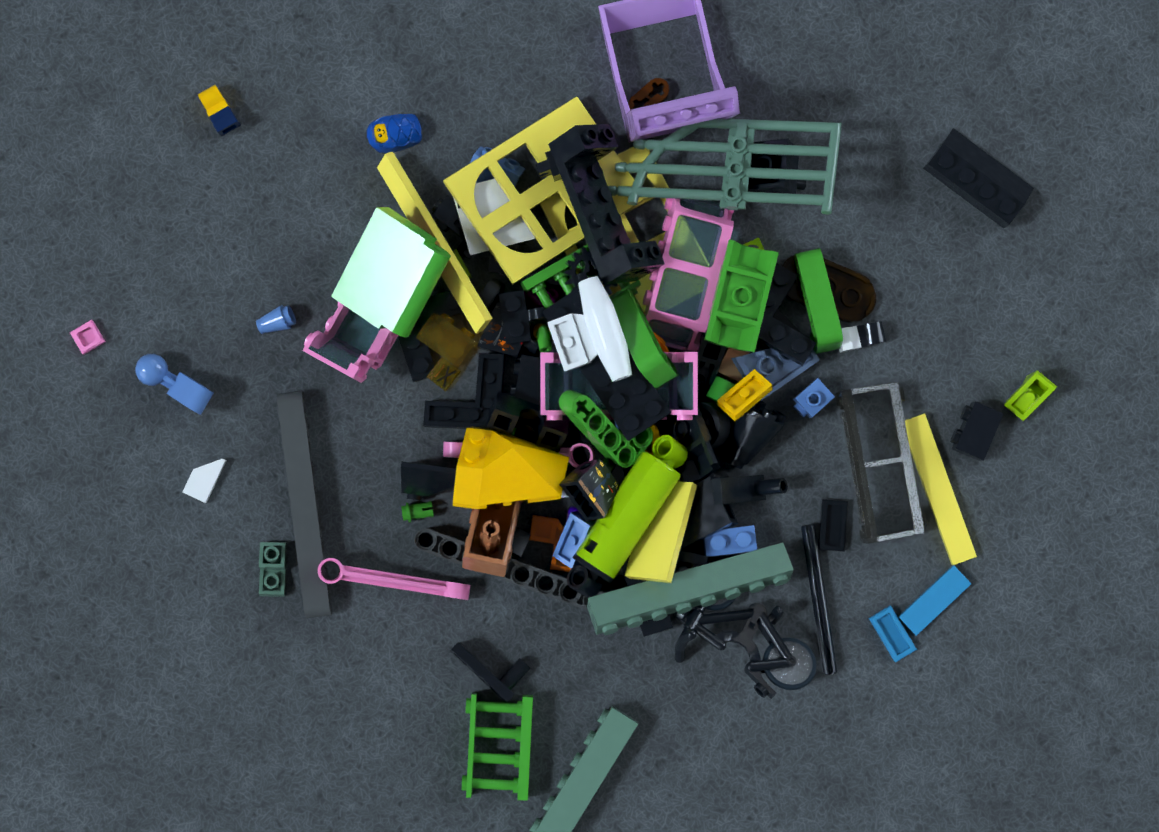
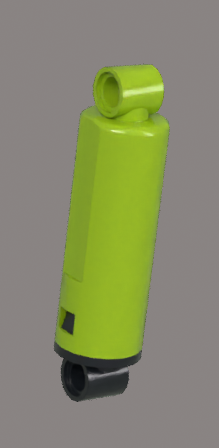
[567,435,688,598]

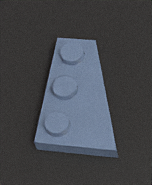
[731,348,820,401]

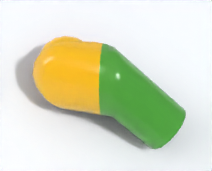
[532,323,552,352]

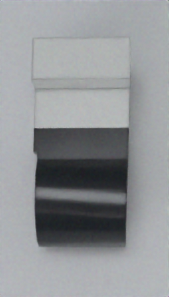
[839,321,886,353]

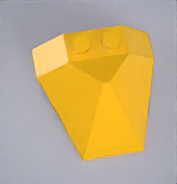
[453,427,569,509]

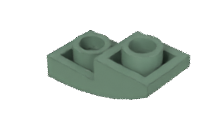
[259,542,286,597]

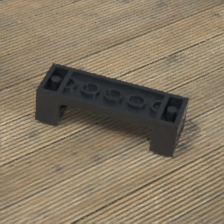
[548,124,665,285]

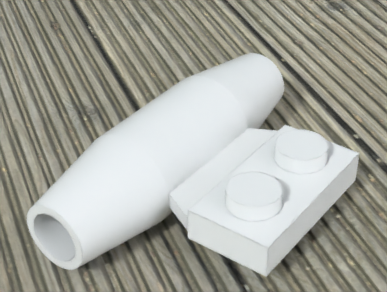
[547,276,632,382]

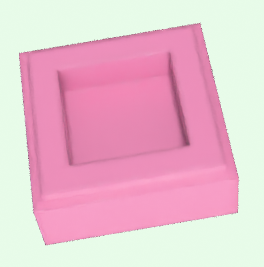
[70,320,106,355]

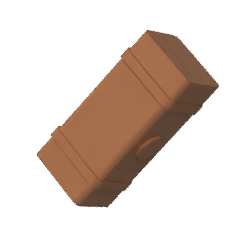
[462,500,524,577]

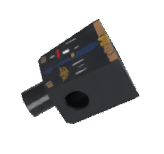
[559,458,619,521]

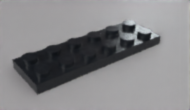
[542,287,672,441]

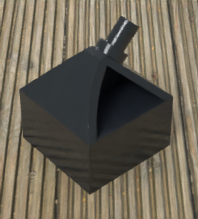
[748,138,806,194]

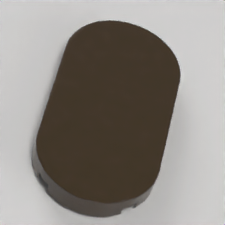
[782,255,877,323]

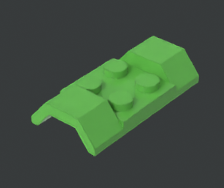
[704,239,779,353]

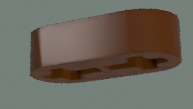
[628,78,669,110]

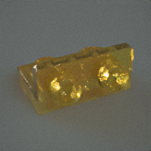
[416,313,478,367]

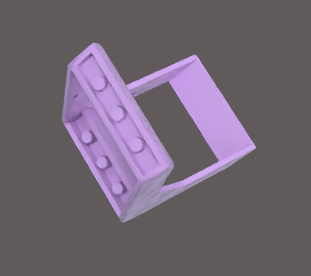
[598,0,740,142]

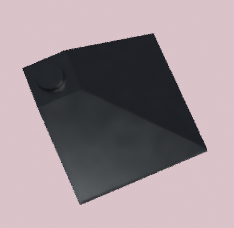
[401,461,456,501]

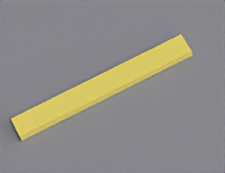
[377,152,493,334]

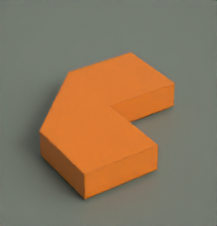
[529,515,571,572]

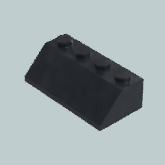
[923,128,1034,228]

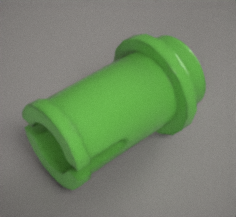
[401,501,434,523]

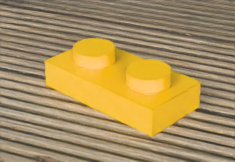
[717,369,773,421]

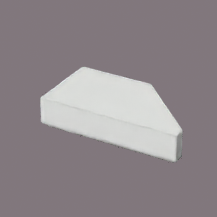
[183,459,227,503]

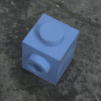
[793,378,835,418]

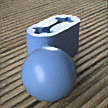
[135,354,214,415]

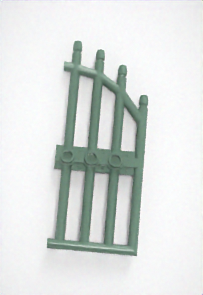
[608,118,842,215]

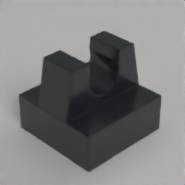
[535,151,562,182]

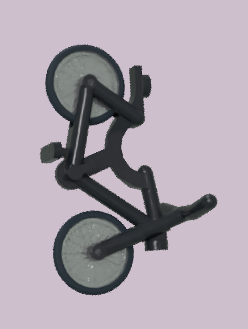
[675,559,817,699]

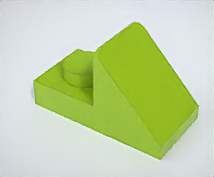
[1004,370,1057,421]

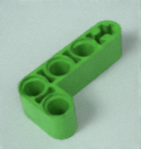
[794,248,843,354]
[611,288,679,389]
[559,390,653,468]

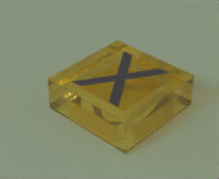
[427,357,461,392]

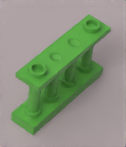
[521,244,641,338]
[462,692,533,801]

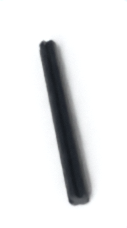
[801,524,837,675]

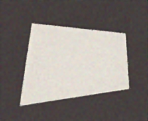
[453,179,535,255]

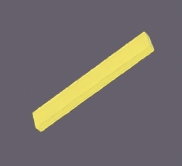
[900,413,977,565]

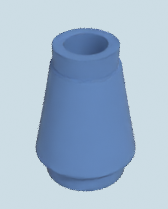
[256,305,296,334]

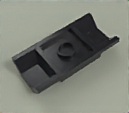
[657,371,720,483]

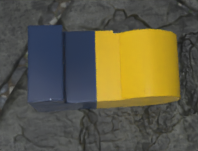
[198,85,241,137]

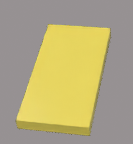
[625,481,697,583]

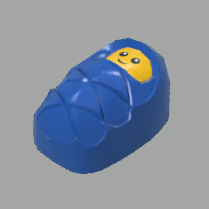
[366,114,422,153]

